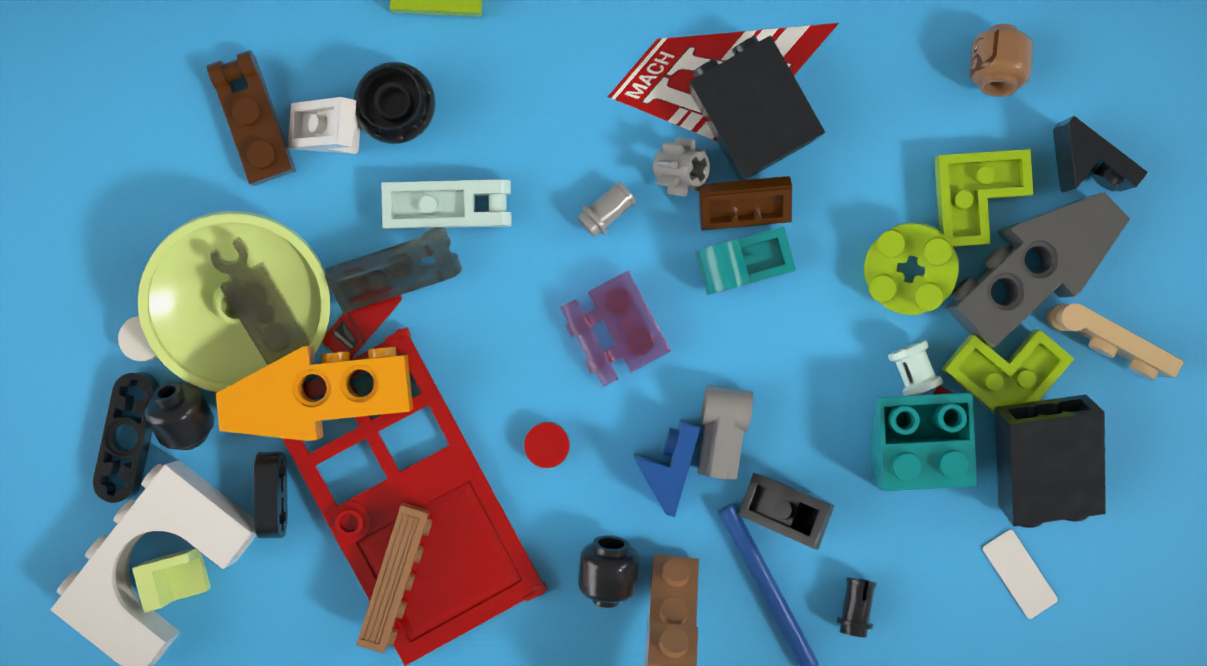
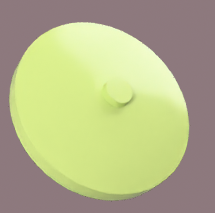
[138,210,330,392]

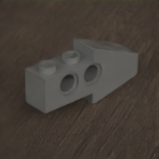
[945,192,1130,347]

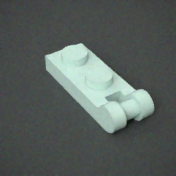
[381,180,512,230]

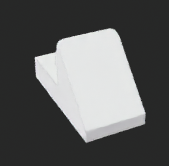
[287,97,360,154]

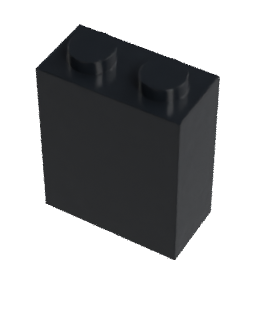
[688,35,825,181]
[995,394,1106,528]

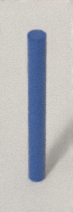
[718,503,819,666]

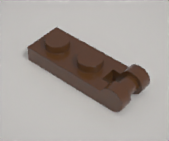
[207,50,296,186]

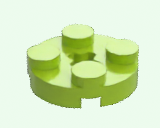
[864,222,959,315]

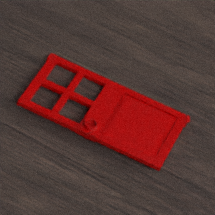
[282,327,548,666]

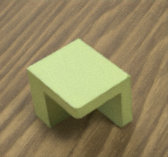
[132,548,211,613]

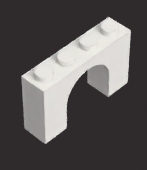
[50,460,257,666]

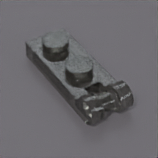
[325,227,463,314]

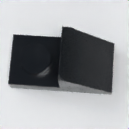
[1053,116,1148,192]
[738,472,835,550]

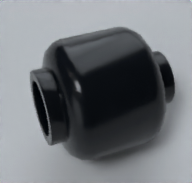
[144,382,215,450]
[578,536,640,608]

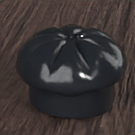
[354,62,435,144]

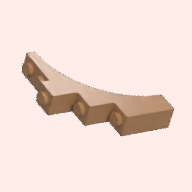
[643,554,699,666]

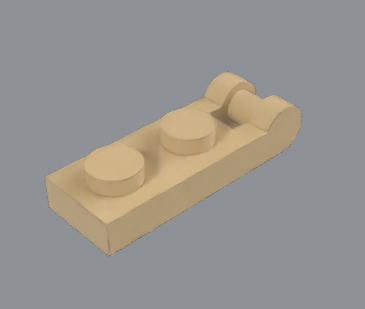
[1046,303,1184,381]

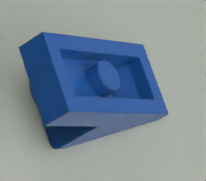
[633,420,700,517]

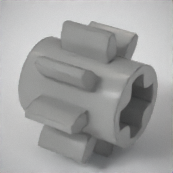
[653,138,710,197]

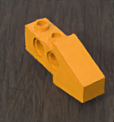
[216,346,413,441]

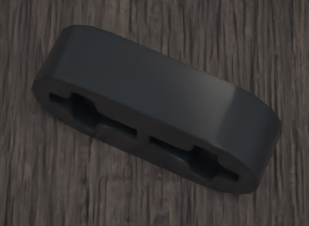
[254,452,288,538]

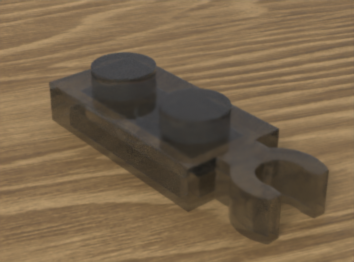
[210,237,310,365]

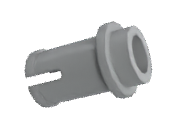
[577,181,636,238]

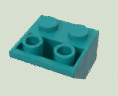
[870,392,977,491]

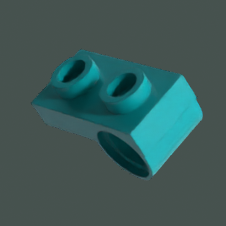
[695,226,796,296]

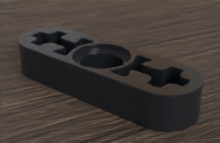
[93,372,160,503]

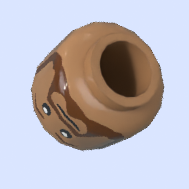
[969,24,1033,97]

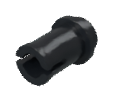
[836,577,876,638]

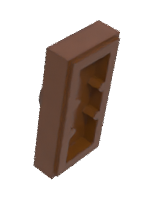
[698,176,792,231]

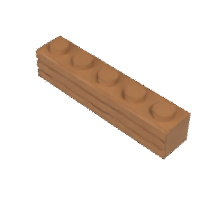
[356,502,433,653]

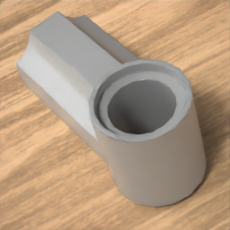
[697,385,753,480]

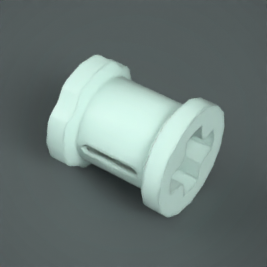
[888,341,943,396]

